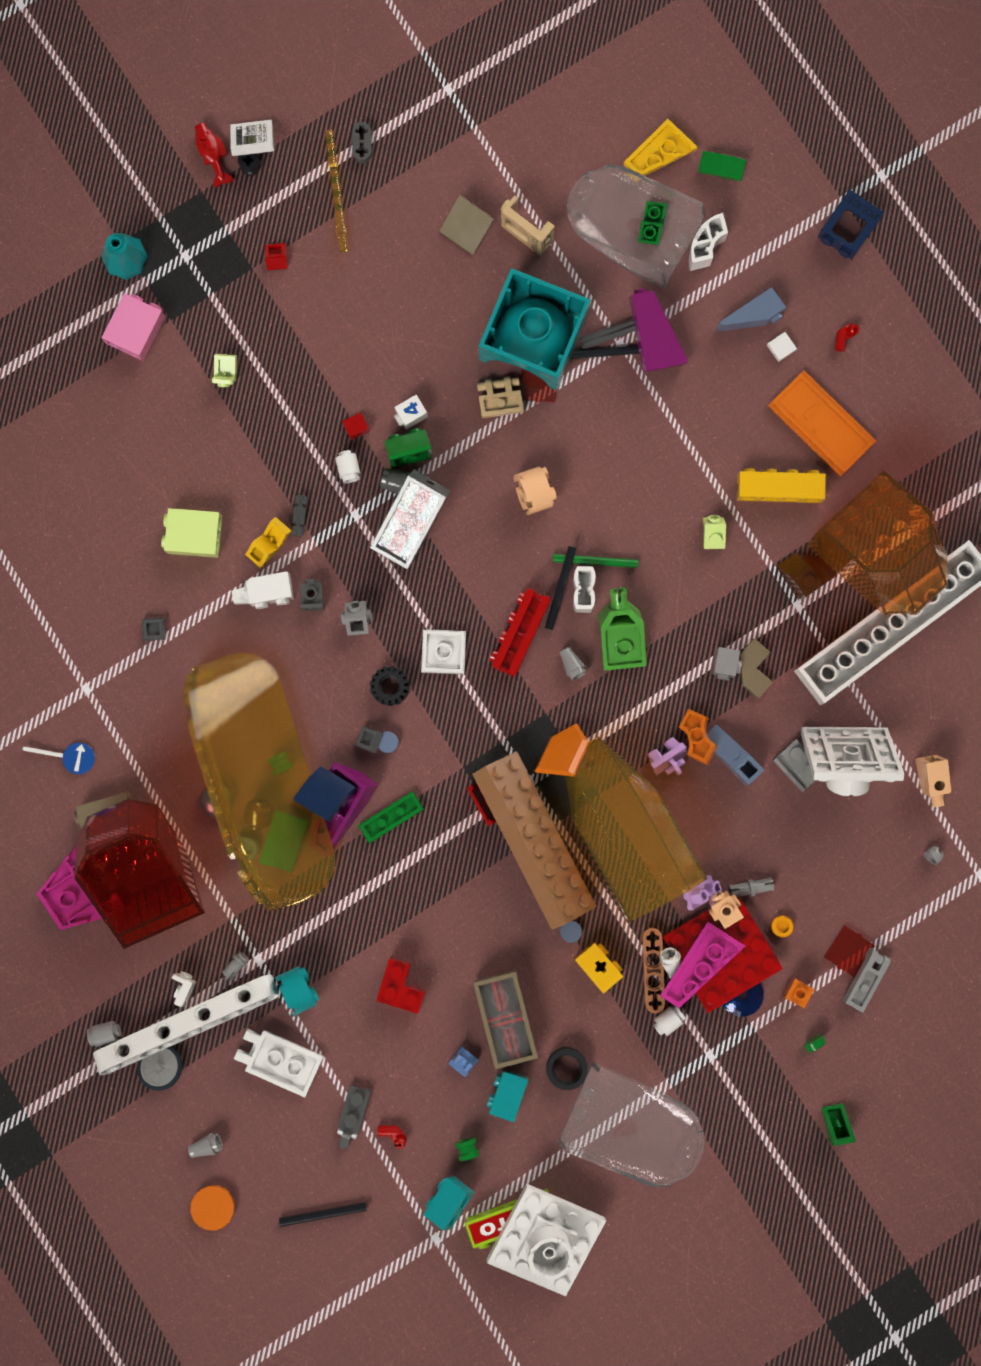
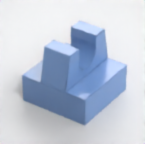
[448,1046,479,1077]

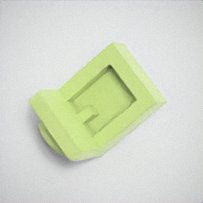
[212,354,237,387]
[703,515,726,549]

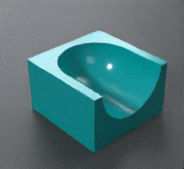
[478,268,591,391]

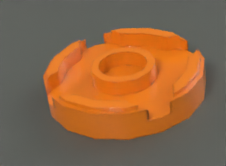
[190,1185,235,1231]

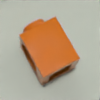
[781,977,815,1009]

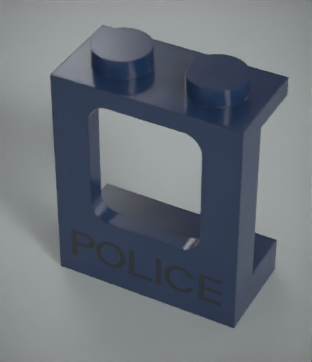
[818,189,885,260]

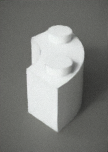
[688,213,728,271]

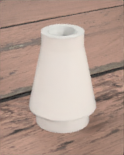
[659,948,681,979]

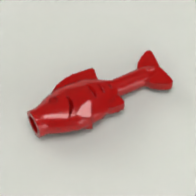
[194,123,234,188]

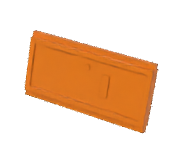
[768,370,876,477]

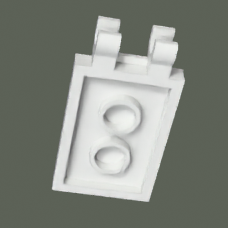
[234,1029,323,1097]

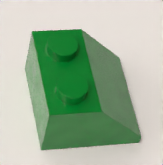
[384,428,433,469]

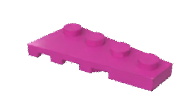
[661,922,745,1008]

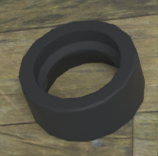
[546,1047,588,1090]

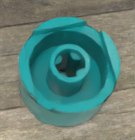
[275,966,319,1017]

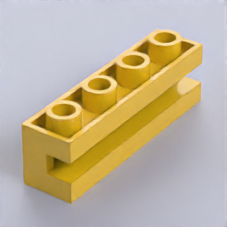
[737,468,826,503]

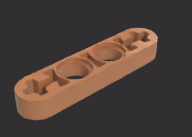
[642,927,665,1014]

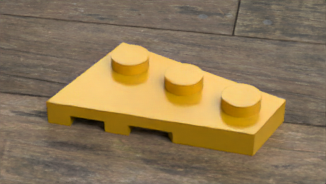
[623,119,698,179]

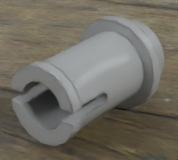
[222,952,249,980]

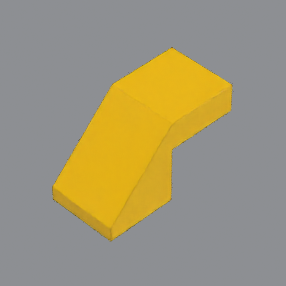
[245,517,291,568]

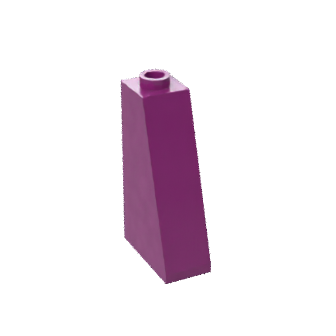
[629,288,688,373]

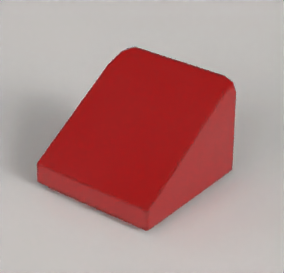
[265,243,288,271]
[342,412,370,440]

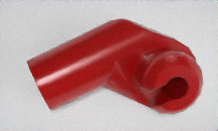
[834,324,859,352]
[378,1125,407,1149]

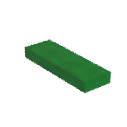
[358,791,424,844]

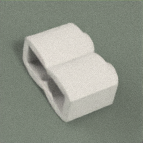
[573,566,596,613]

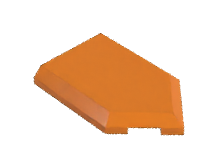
[535,723,589,777]

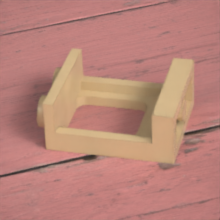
[501,195,555,256]

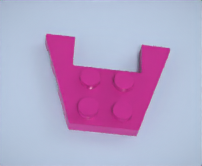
[37,840,128,930]

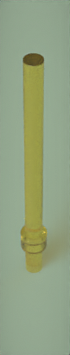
[325,130,348,253]

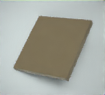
[439,195,494,255]

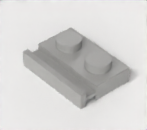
[772,739,816,792]

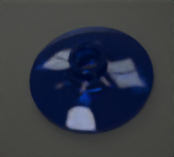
[723,983,764,1017]

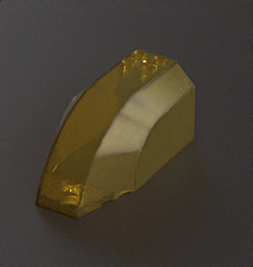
[565,737,707,922]

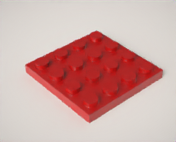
[662,897,783,1013]

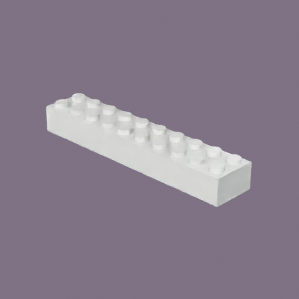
[794,540,981,705]

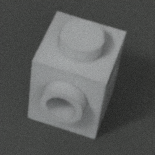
[712,647,742,681]

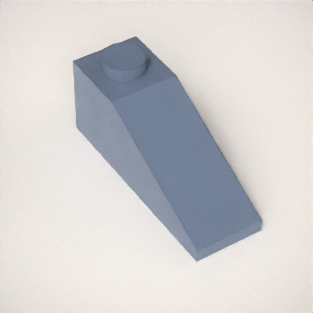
[717,287,786,332]

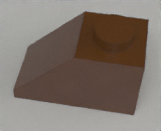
[777,553,837,600]

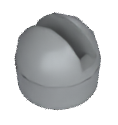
[924,846,944,865]

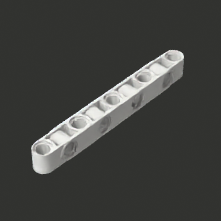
[93,974,279,1075]

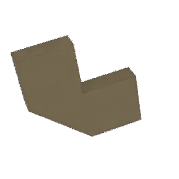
[739,638,773,699]

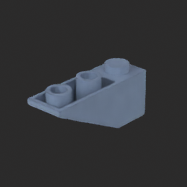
[707,724,764,786]

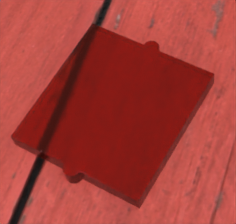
[521,368,556,403]
[824,925,875,977]

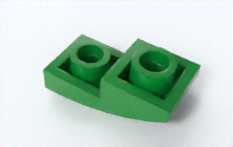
[698,151,747,182]
[638,201,668,246]

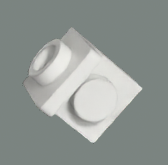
[172,971,197,1007]

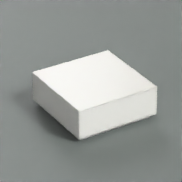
[767,332,797,362]

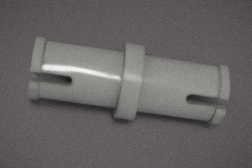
[728,877,774,897]

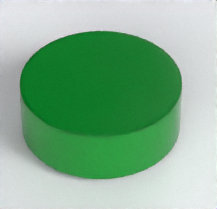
[803,1034,826,1053]

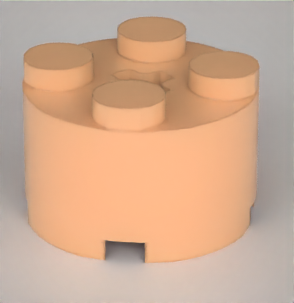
[514,467,557,515]

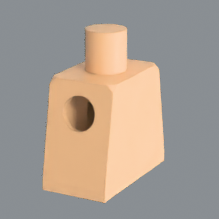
[915,755,951,807]

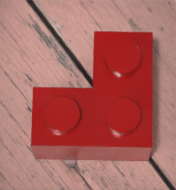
[376,957,426,1014]

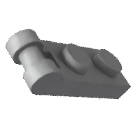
[842,948,891,1013]

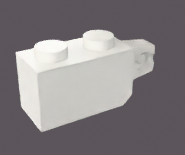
[232,571,294,609]

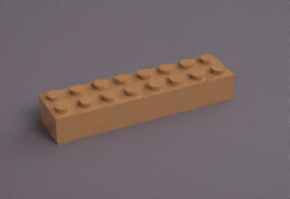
[472,751,597,930]

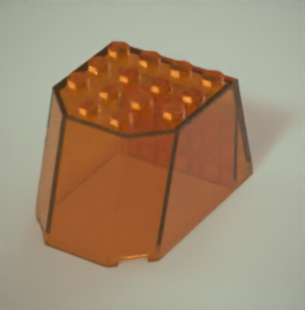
[807,470,948,615]

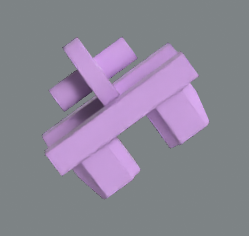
[648,737,688,776]
[682,875,722,910]

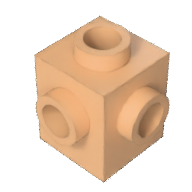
[708,890,744,929]

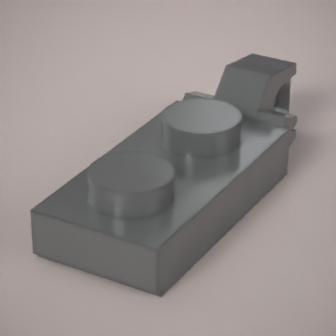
[337,1084,371,1149]

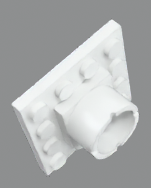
[801,727,904,796]
[486,1183,606,1296]

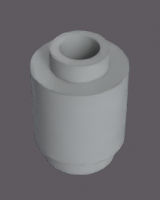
[87,1021,121,1047]

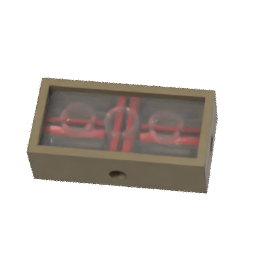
[473,970,538,1069]

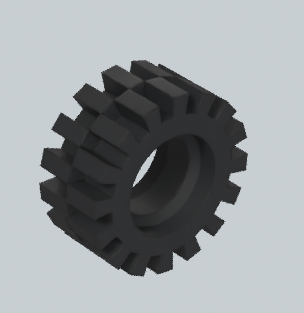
[370,666,409,706]

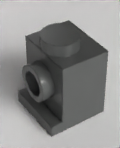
[300,579,325,612]

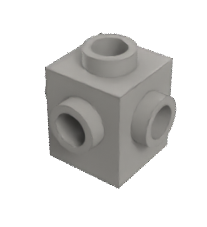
[341,601,372,636]

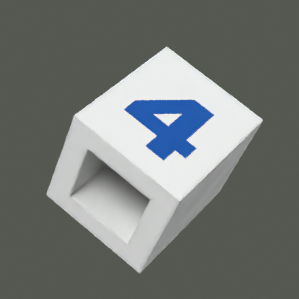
[393,395,428,430]

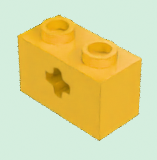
[574,942,623,994]

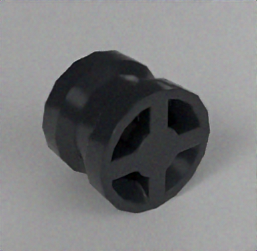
[238,153,261,176]

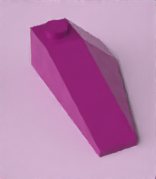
[310,762,378,858]

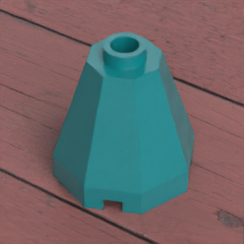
[101,233,148,280]

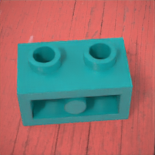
[486,1069,528,1122]
[423,1176,475,1231]

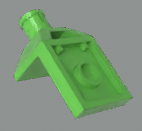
[597,587,647,671]

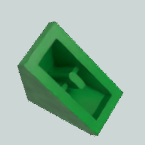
[822,1103,856,1146]

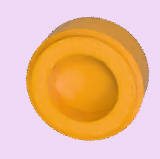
[771,915,793,937]

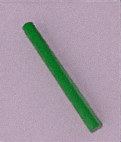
[553,554,638,568]

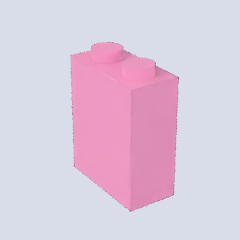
[102,293,166,361]

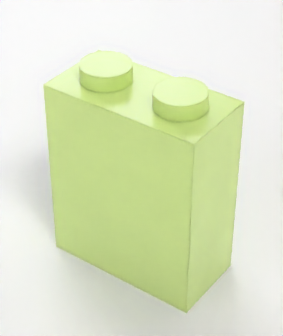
[161,508,222,558]

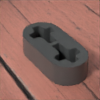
[352,122,372,164]

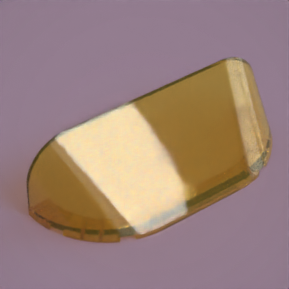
[184,653,335,911]

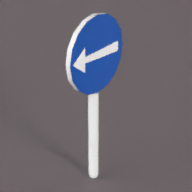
[22,743,95,774]

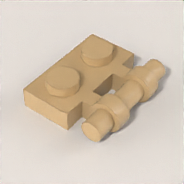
[477,376,524,418]

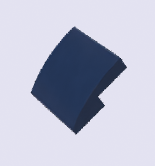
[293,766,356,822]

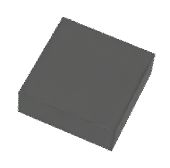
[142,618,166,641]
[355,726,383,753]

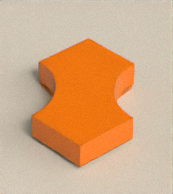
[679,708,717,765]

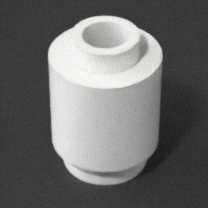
[335,450,361,483]
[653,1006,686,1036]

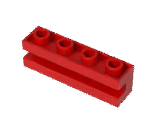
[489,588,551,678]

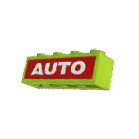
[464,1189,549,1249]

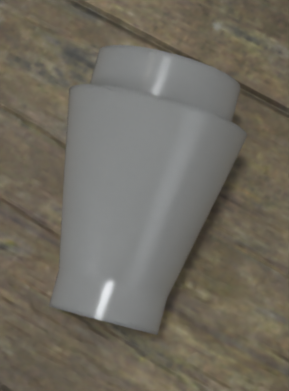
[559,647,587,681]
[188,1133,223,1158]

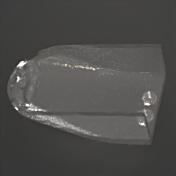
[567,165,706,289]
[558,1061,704,1187]

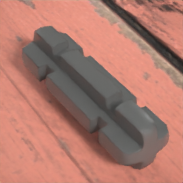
[291,495,307,537]

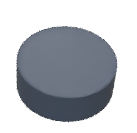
[378,731,399,753]
[560,921,582,943]

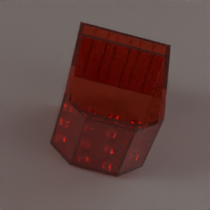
[74,799,205,949]

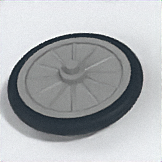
[137,1046,182,1091]

